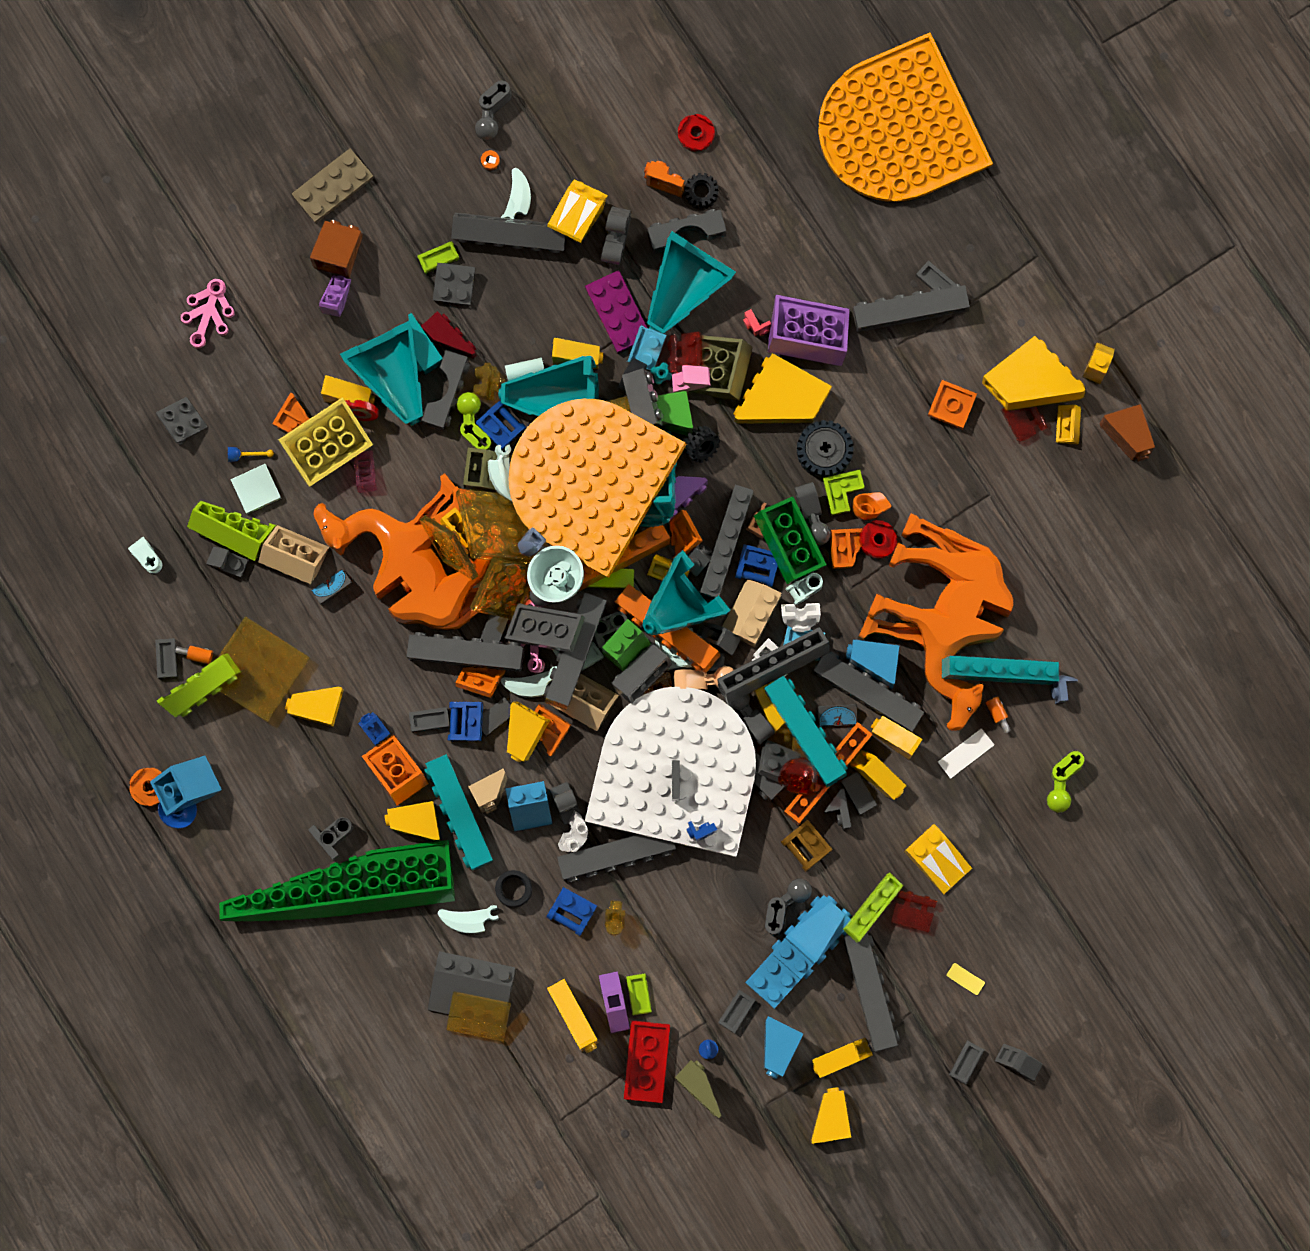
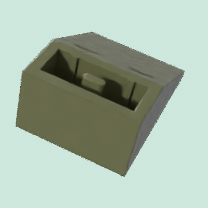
[463,447,512,493]

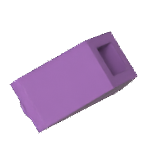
[319,275,351,317]
[670,476,708,520]
[599,971,630,1033]

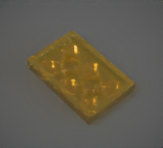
[446,992,511,1042]

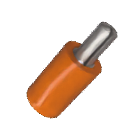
[175,645,213,664]
[986,697,1011,733]

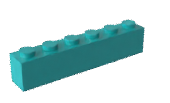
[942,656,1059,685]
[764,676,848,788]
[424,754,494,871]

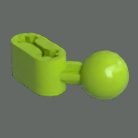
[457,392,492,450]
[1047,751,1084,813]

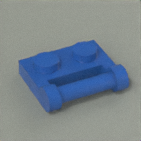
[475,401,527,450]
[735,544,778,587]
[448,702,483,742]
[546,887,597,936]

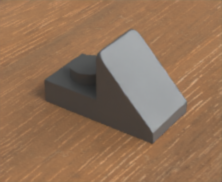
[206,547,249,578]
[824,789,851,830]

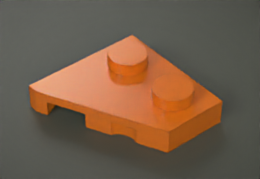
[272,393,310,433]
[669,510,703,559]
[830,528,862,569]
[535,704,572,756]

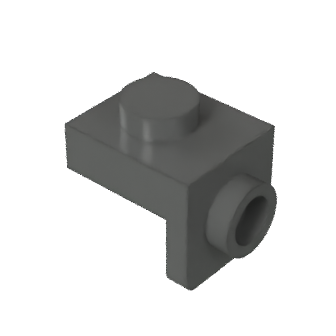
[688,543,713,576]

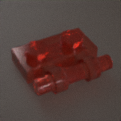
[667,332,703,373]
[1001,406,1048,443]
[891,890,937,933]

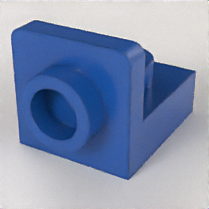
[358,712,390,745]
[686,821,717,842]

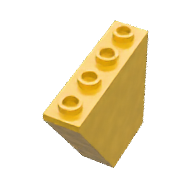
[982,336,1086,410]
[733,353,832,424]
[547,979,599,1053]

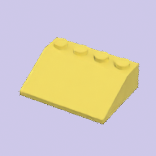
[278,397,373,487]

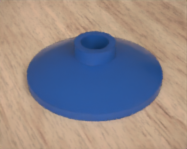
[158,802,197,829]

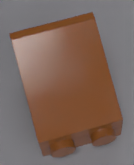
[310,220,363,278]
[1099,404,1155,462]

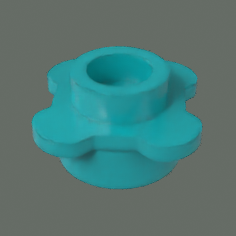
[650,363,672,384]

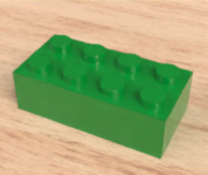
[754,496,827,584]

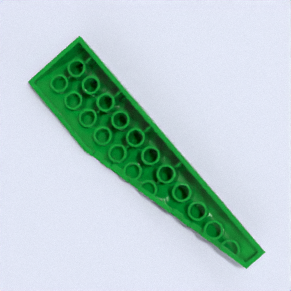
[219,840,455,921]

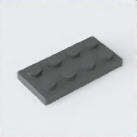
[505,604,585,653]

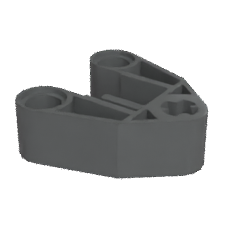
[601,207,632,265]

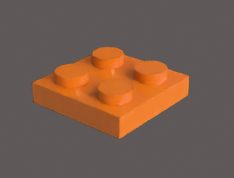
[928,380,977,430]

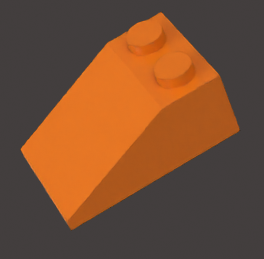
[362,735,429,805]

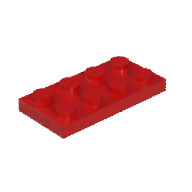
[624,1021,670,1103]

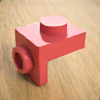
[743,309,771,336]

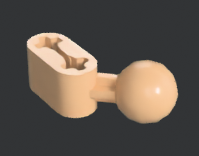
[674,666,734,691]

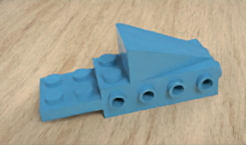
[745,895,852,1009]

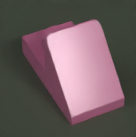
[672,365,711,393]

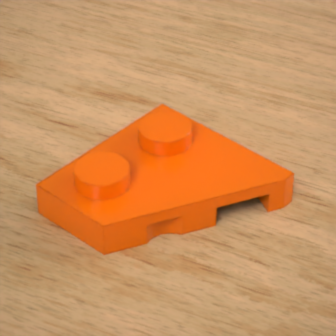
[455,667,506,698]

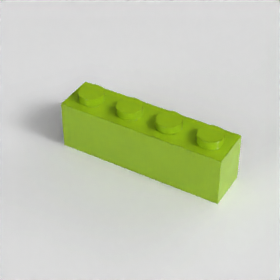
[187,501,276,561]
[156,653,241,717]

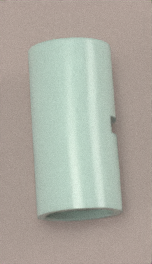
[505,358,544,381]

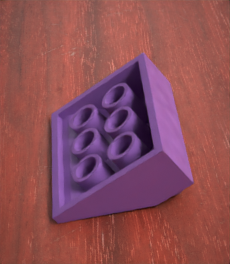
[768,295,849,366]

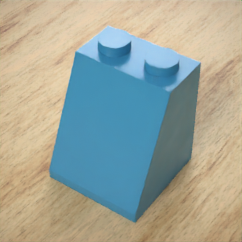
[846,640,899,689]
[150,756,222,816]
[506,781,552,831]
[764,1016,803,1079]

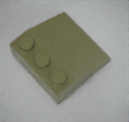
[686,335,753,401]
[675,1060,721,1119]

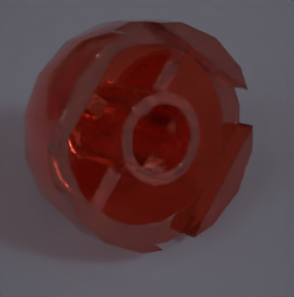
[778,758,818,794]

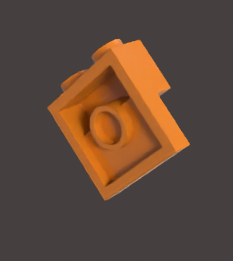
[644,161,684,198]

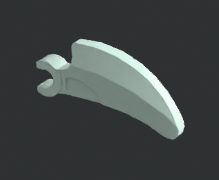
[501,168,531,219]
[488,445,513,503]
[501,666,557,698]
[438,905,499,934]

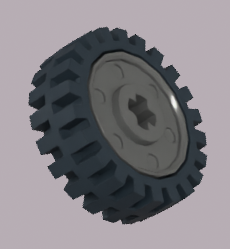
[797,420,853,478]

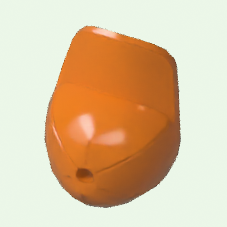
[853,492,891,520]

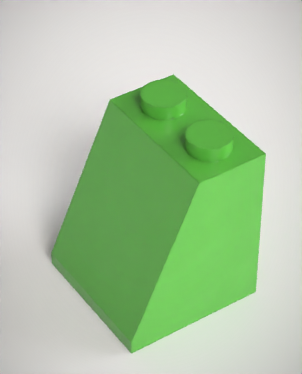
[657,391,693,436]
[602,619,651,672]

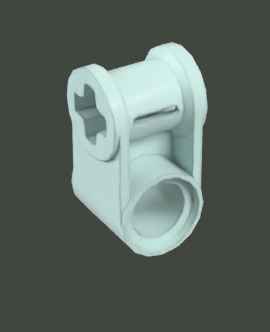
[128,537,162,574]
[786,573,823,605]

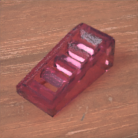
[354,450,377,493]

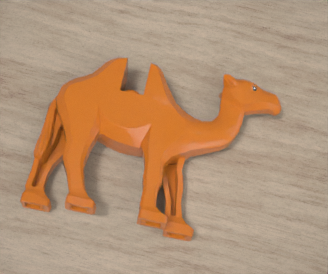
[313,473,527,630]
[858,513,1013,731]

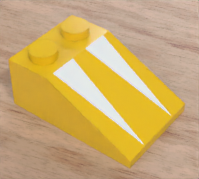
[547,179,608,243]
[904,824,972,895]

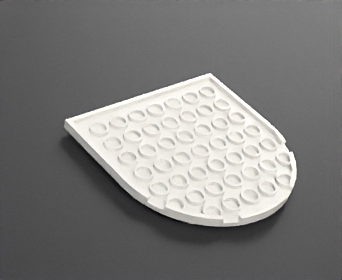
[585,687,756,857]

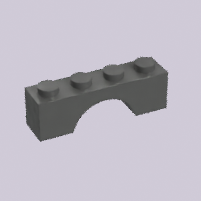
[648,209,726,254]
[421,350,470,431]

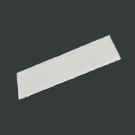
[938,728,994,779]

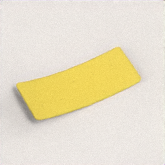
[947,963,985,995]

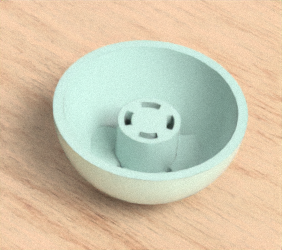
[527,546,584,603]

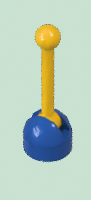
[228,447,274,462]

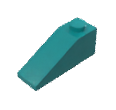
[408,313,443,375]

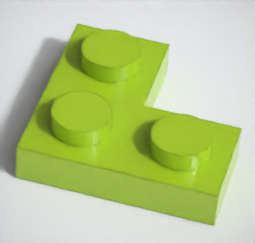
[823,470,864,516]

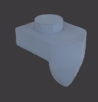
[518,527,546,557]
[1051,675,1078,704]

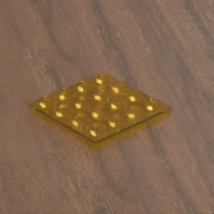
[456,489,539,564]
[218,616,310,722]

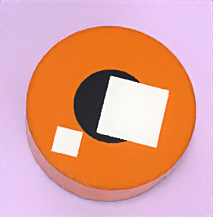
[481,150,500,170]

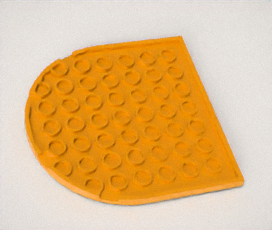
[818,33,993,202]
[509,399,687,578]

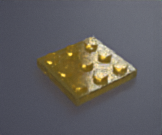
[419,515,479,580]
[470,557,531,619]

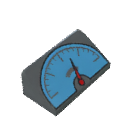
[311,569,353,606]
[818,704,857,727]

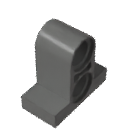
[594,612,627,651]
[550,782,582,825]
[308,817,353,861]
[995,1044,1043,1081]

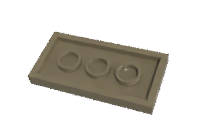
[292,148,374,224]

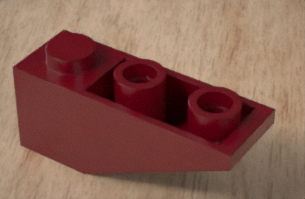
[421,311,476,359]

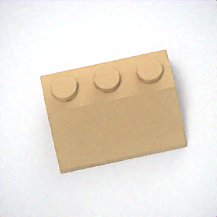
[258,525,329,584]
[722,579,782,647]
[552,674,619,731]
[468,769,508,814]

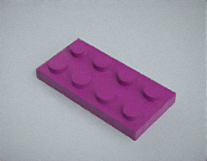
[585,270,647,354]

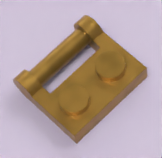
[781,820,832,872]

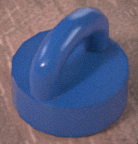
[699,1040,718,1059]

